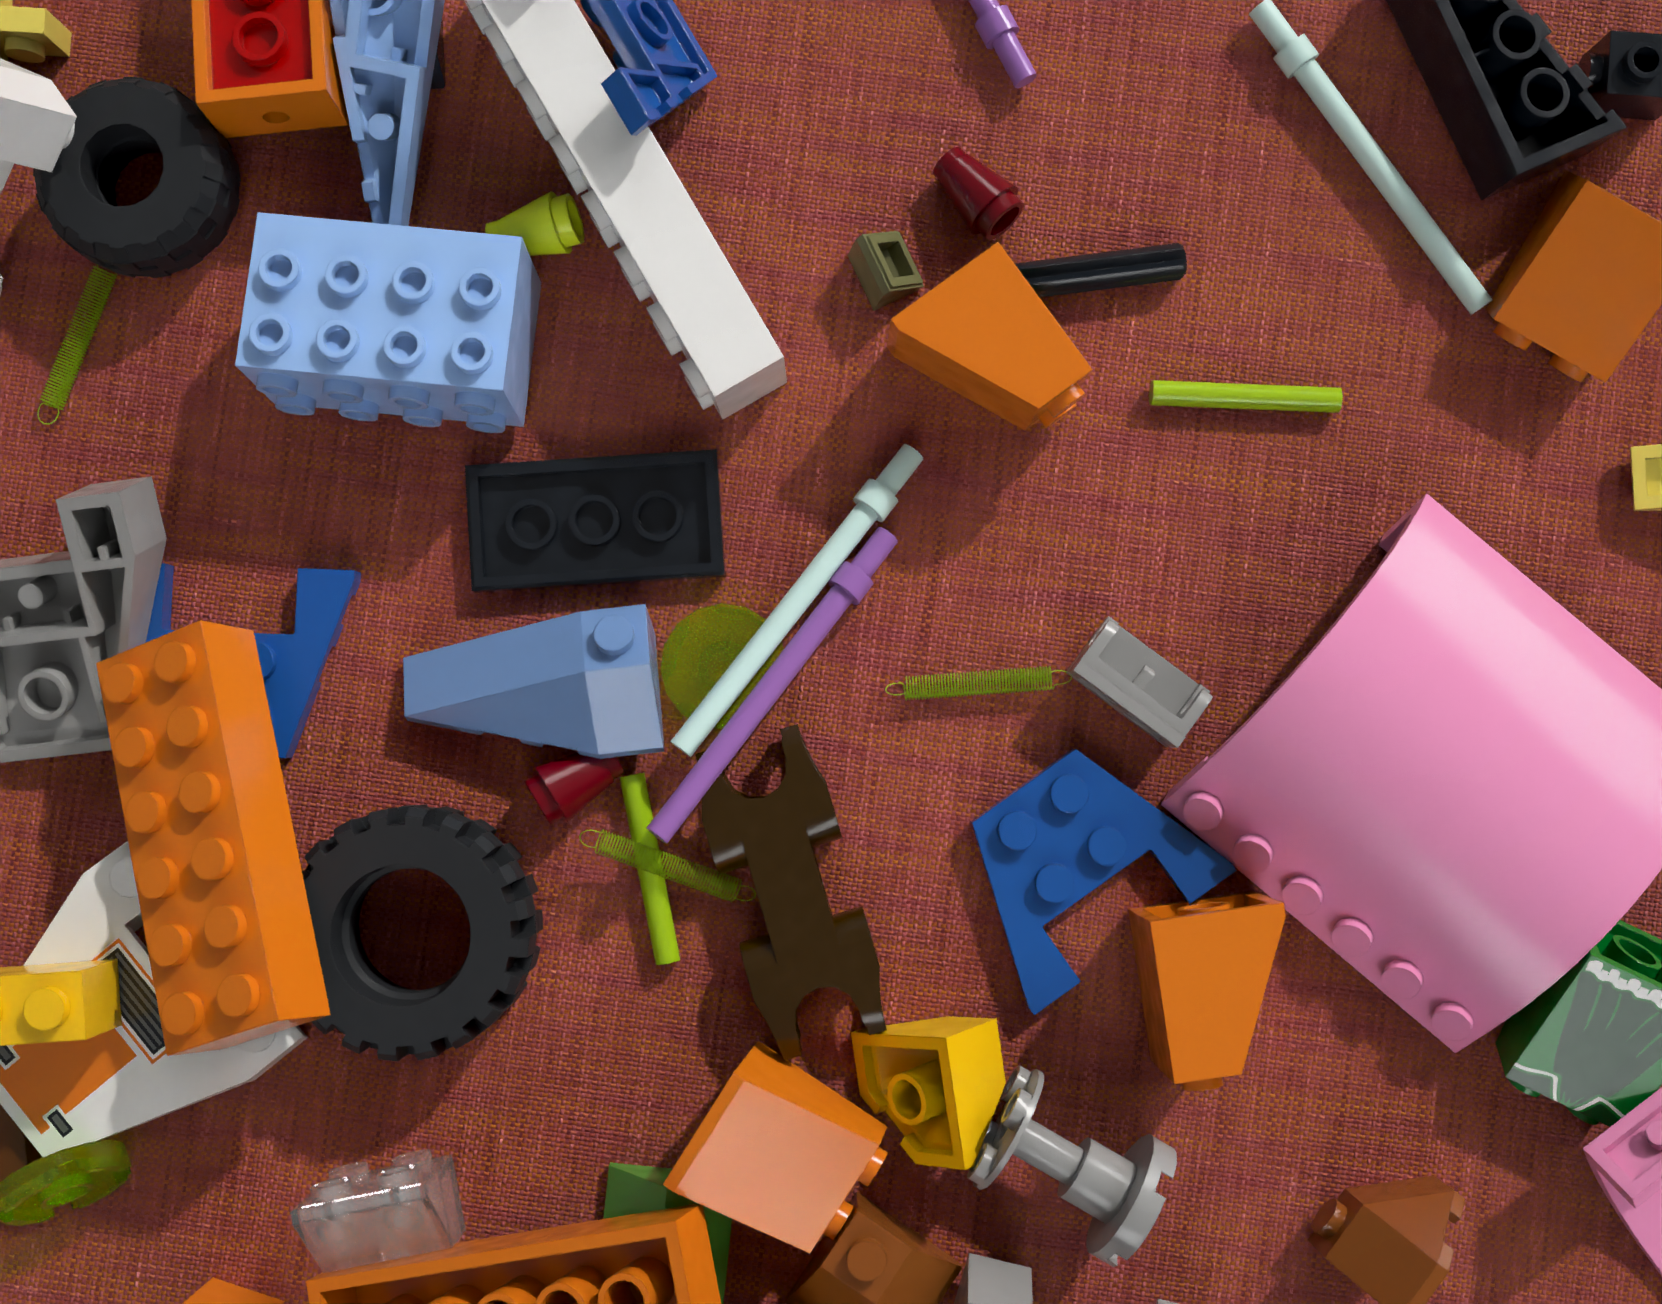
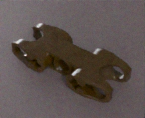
[695,724,887,1060]

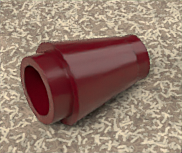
[933,147,1024,241]
[524,752,625,825]

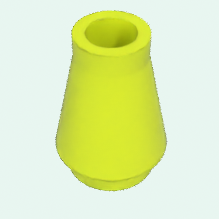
[485,191,584,256]

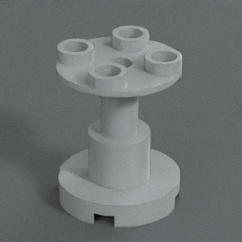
[967,1065,1177,1267]

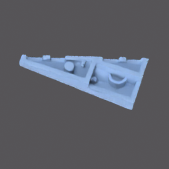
[329,0,445,226]

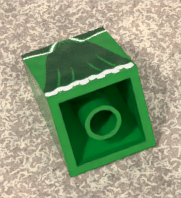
[1495,920,1662,1127]

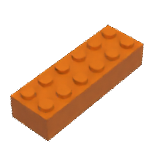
[96,620,331,1056]
[306,1204,721,1304]

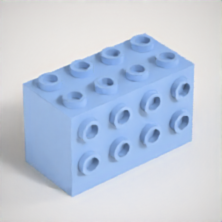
[235,212,541,433]

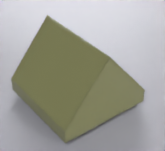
[847,231,924,311]

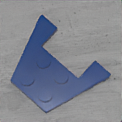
[580,0,717,136]
[146,563,361,758]
[970,749,1237,1015]

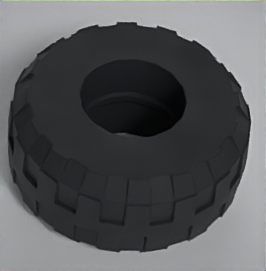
[33,77,241,278]

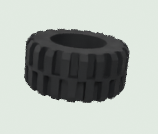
[302,804,543,1061]

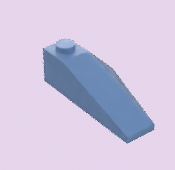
[403,604,665,759]

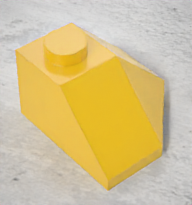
[851,1016,1006,1170]

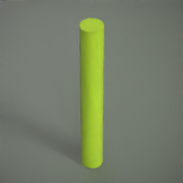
[1149,380,1343,413]
[619,773,681,965]

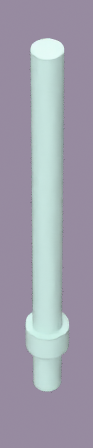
[1249,0,1493,315]
[670,444,923,757]

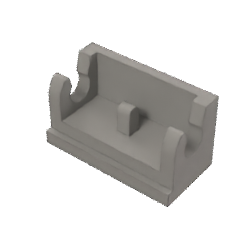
[1066,616,1213,748]

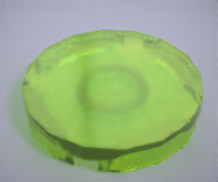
[660,603,784,729]
[0,1140,132,1226]

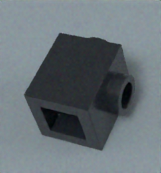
[1578,30,1662,120]

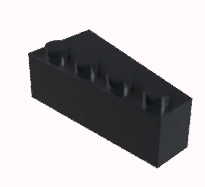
[1386,0,1627,201]

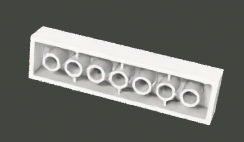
[464,0,787,420]

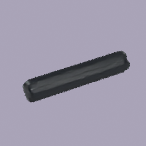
[1014,243,1187,297]

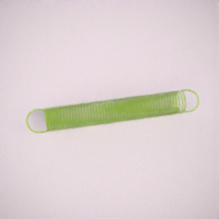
[37,264,118,425]
[885,666,1072,701]
[579,829,756,902]

